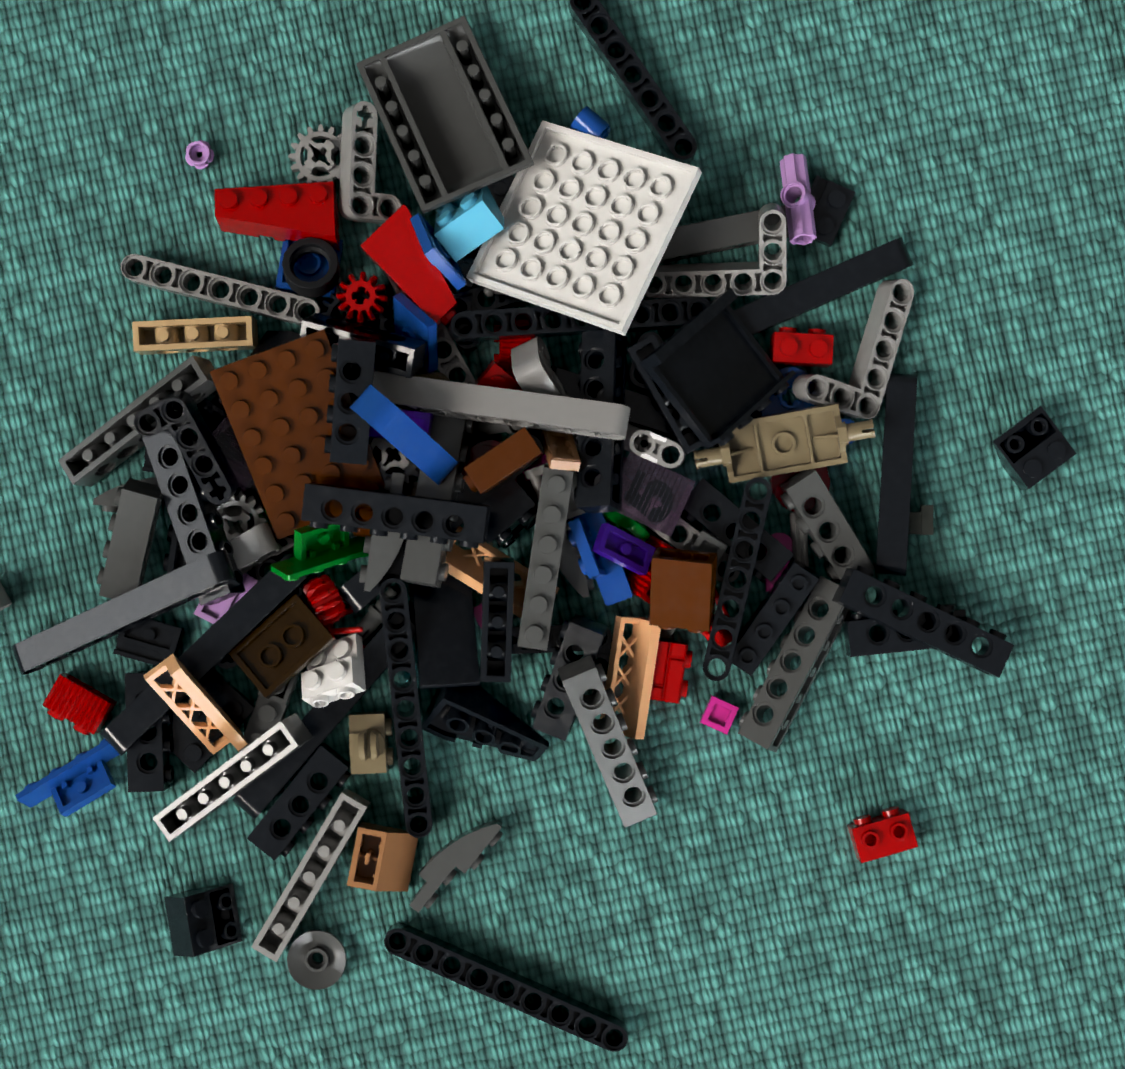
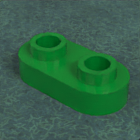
[603,509,650,542]

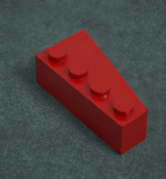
[214,181,340,251]

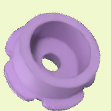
[185,140,214,169]

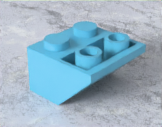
[434,186,504,262]

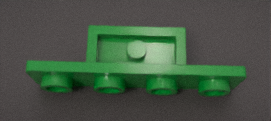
[271,524,369,581]

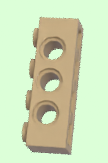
[132,316,258,355]

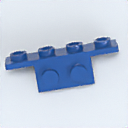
[568,512,634,606]
[16,738,120,817]

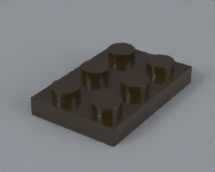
[228,594,336,699]

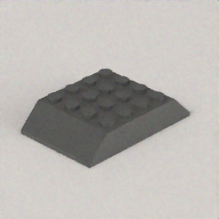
[356,16,534,214]

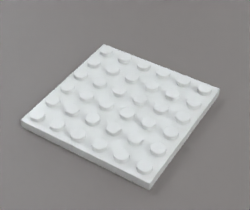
[466,120,702,336]

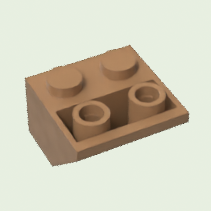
[347,822,418,892]

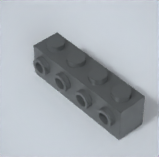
[97,478,163,599]

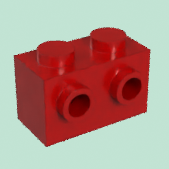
[769,327,834,368]
[847,806,918,863]

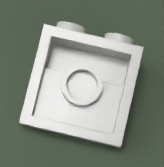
[301,633,366,708]

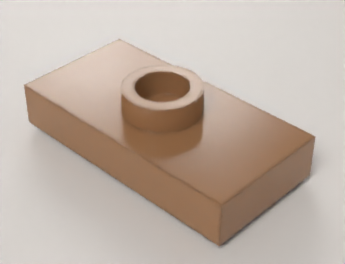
[540,430,581,472]

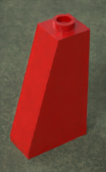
[360,204,458,327]

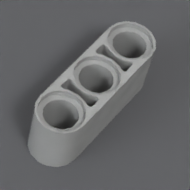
[229,523,281,575]

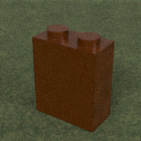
[463,427,543,494]
[649,547,717,633]

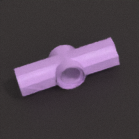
[779,153,817,245]

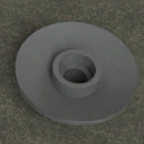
[287,930,346,990]

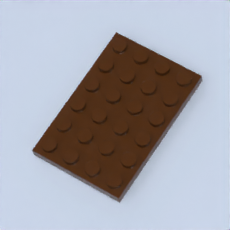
[210,328,385,540]

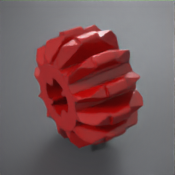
[336,272,388,324]
[302,575,346,626]

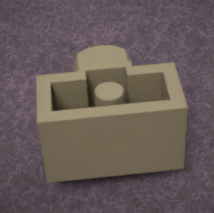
[349,711,394,774]

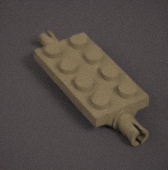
[693,403,876,484]

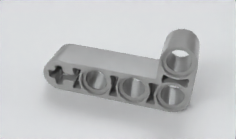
[339,101,402,224]
[511,336,578,448]

